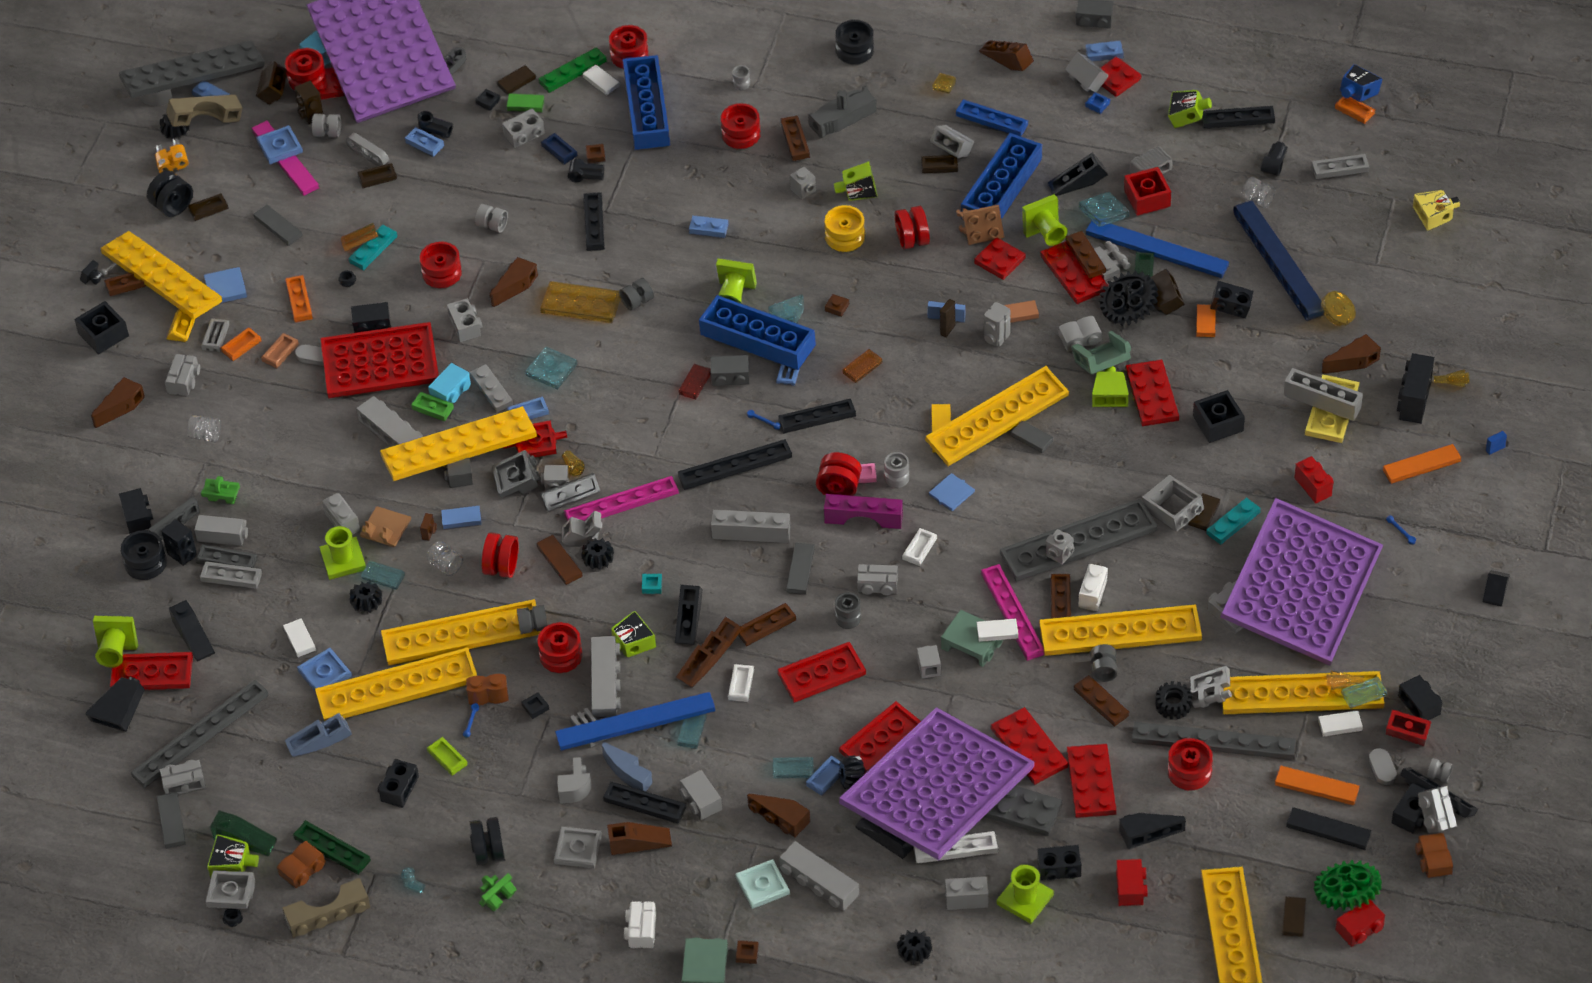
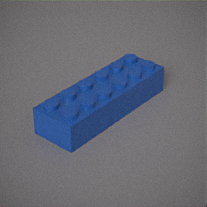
[623,55,670,150]
[961,133,1042,219]
[699,295,816,370]

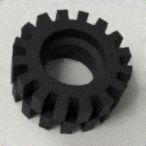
[1155,681,1192,720]

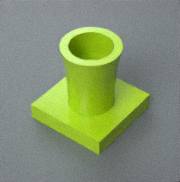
[1022,194,1068,246]
[716,258,757,304]
[319,526,367,580]
[93,616,138,668]
[996,865,1054,924]

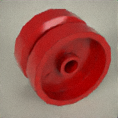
[609,25,649,69]
[285,48,327,90]
[721,103,760,149]
[894,205,930,250]
[420,241,462,288]
[815,452,862,496]
[482,532,519,578]
[537,622,583,673]
[1168,738,1213,790]

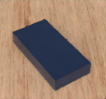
[541,133,578,165]

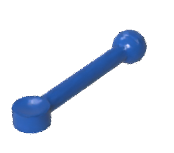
[747,410,781,430]
[1386,515,1416,545]
[463,703,479,738]

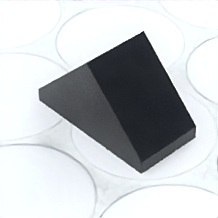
[1482,570,1510,607]

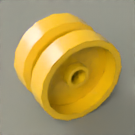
[824,205,865,252]

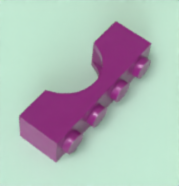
[824,494,903,529]

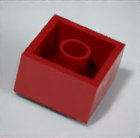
[1124,167,1171,215]

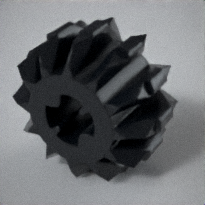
[159,114,190,140]
[581,538,614,570]
[349,580,382,613]
[838,755,865,789]
[897,929,932,965]

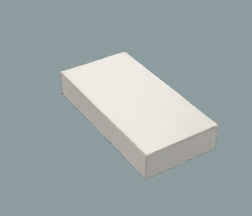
[583,65,620,95]
[902,528,937,566]
[283,619,316,657]
[977,619,1018,642]
[728,664,754,702]
[1318,711,1363,736]

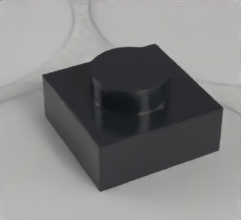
[475,89,501,111]
[521,692,549,719]

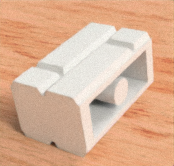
[1078,564,1108,611]
[624,902,656,948]

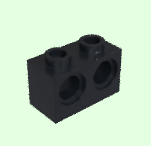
[1210,281,1254,319]
[161,519,197,566]
[378,759,419,808]
[1037,845,1082,881]

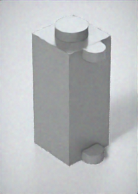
[195,515,248,546]

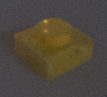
[933,73,956,94]

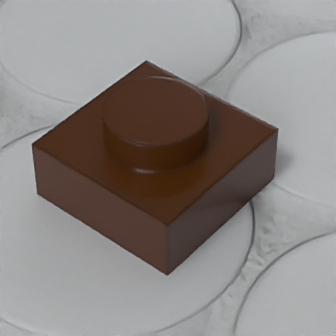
[586,144,606,163]
[825,294,849,317]
[420,513,437,541]
[736,940,759,964]

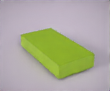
[427,737,468,776]

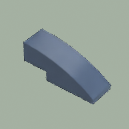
[285,713,352,757]
[602,742,652,792]

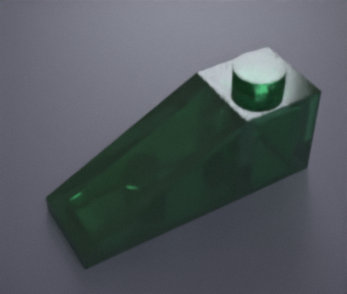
[210,810,277,856]

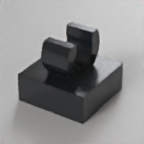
[80,260,102,285]

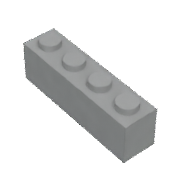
[1284,368,1363,421]
[356,396,423,447]
[711,510,791,543]
[591,636,621,718]
[779,841,859,911]

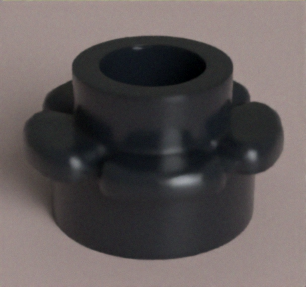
[338,270,357,287]
[223,908,243,927]

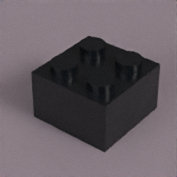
[74,301,129,355]
[1193,390,1245,443]

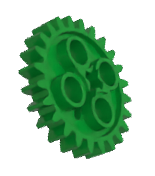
[1314,860,1382,911]

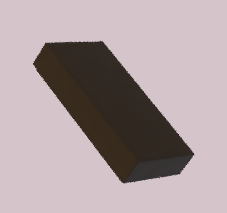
[497,65,536,95]
[921,155,958,174]
[358,163,397,188]
[188,193,229,221]
[940,299,955,338]
[1188,493,1220,531]
[1282,896,1306,937]

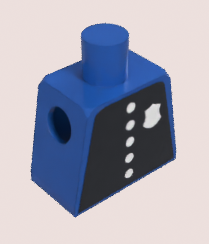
[1340,64,1382,101]

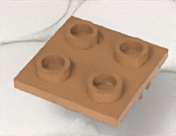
[956,205,1004,245]
[360,506,411,547]

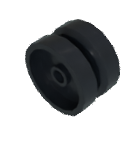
[835,20,874,64]
[146,171,193,217]
[120,530,167,580]
[469,817,505,866]

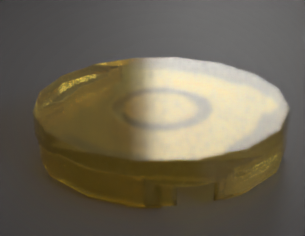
[1321,291,1356,326]

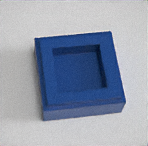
[1085,92,1110,114]
[1486,431,1507,455]

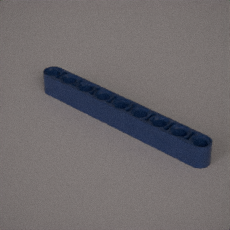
[1233,200,1326,321]

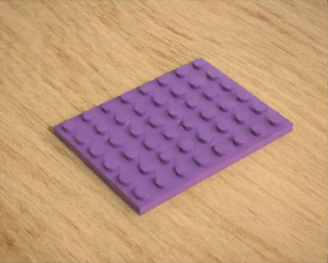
[307,0,456,123]
[1220,498,1383,666]
[839,707,1034,860]

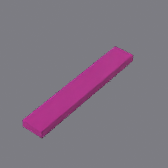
[252,121,319,196]
[564,476,679,521]
[981,564,1044,661]

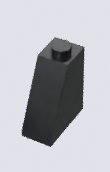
[85,677,145,732]

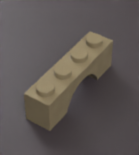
[166,94,242,126]
[282,878,371,938]

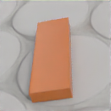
[285,275,313,323]

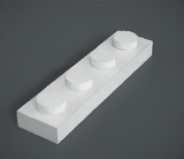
[913,831,998,863]

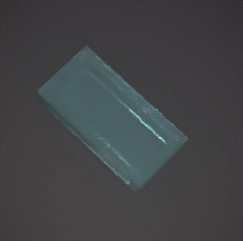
[361,561,405,590]
[1341,677,1387,708]
[677,714,707,749]
[773,757,814,778]

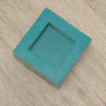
[642,574,662,594]

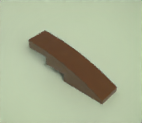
[676,617,743,688]

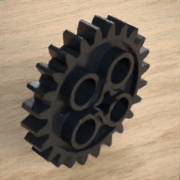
[1099,270,1159,326]

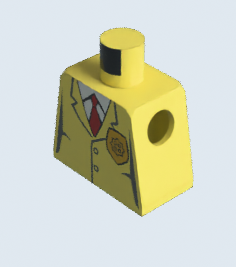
[1413,190,1460,231]

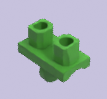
[201,476,240,504]
[479,873,517,911]

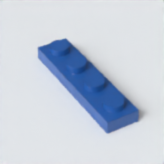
[956,99,1028,136]

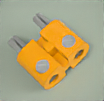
[155,139,189,173]

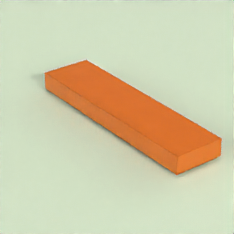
[1383,444,1461,484]
[1275,765,1360,806]

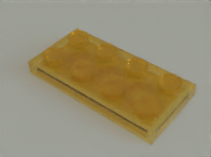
[541,281,621,323]

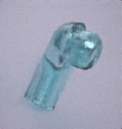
[401,867,425,894]

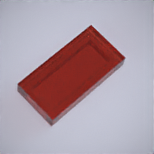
[679,364,711,400]

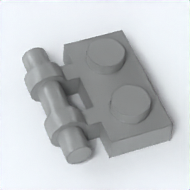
[1094,241,1131,281]
[1190,666,1232,708]

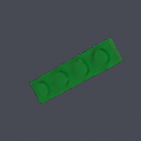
[539,47,607,93]

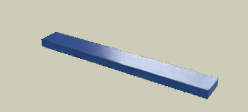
[1086,218,1229,278]
[555,692,715,751]

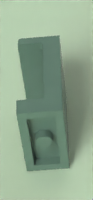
[1072,331,1131,375]
[941,610,1003,667]
[682,937,728,983]

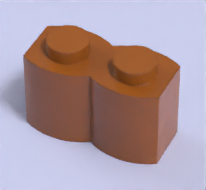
[466,674,509,706]
[1415,833,1453,878]
[277,841,325,888]

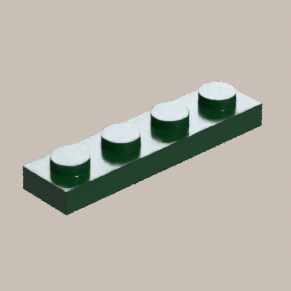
[293,820,371,875]

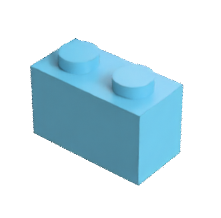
[428,363,471,403]

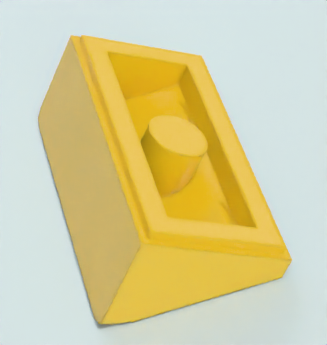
[166,309,195,342]

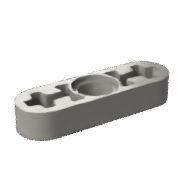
[346,133,389,166]

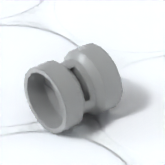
[732,65,750,90]
[1427,758,1453,783]

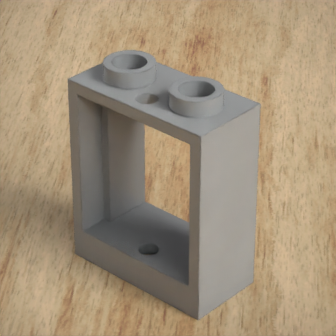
[1142,475,1204,532]

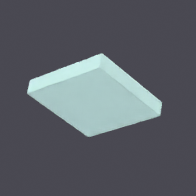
[735,859,790,909]

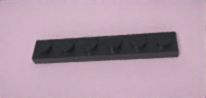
[678,439,792,490]

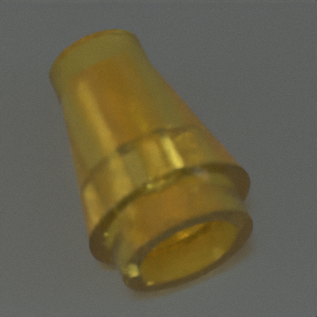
[562,451,585,477]

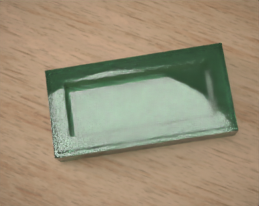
[1135,252,1154,277]

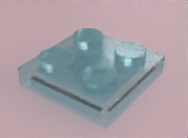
[1079,191,1130,227]
[525,346,577,389]

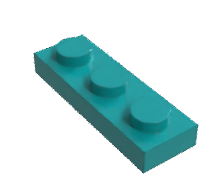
[349,225,398,270]
[1206,497,1261,545]

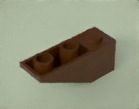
[979,40,1034,71]
[489,257,538,307]
[1322,334,1381,374]
[91,377,145,428]
[747,793,811,838]
[607,822,672,855]

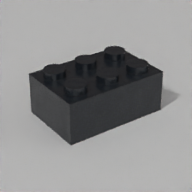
[1397,353,1435,424]

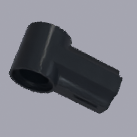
[418,111,453,138]
[1261,141,1288,176]
[567,158,605,183]

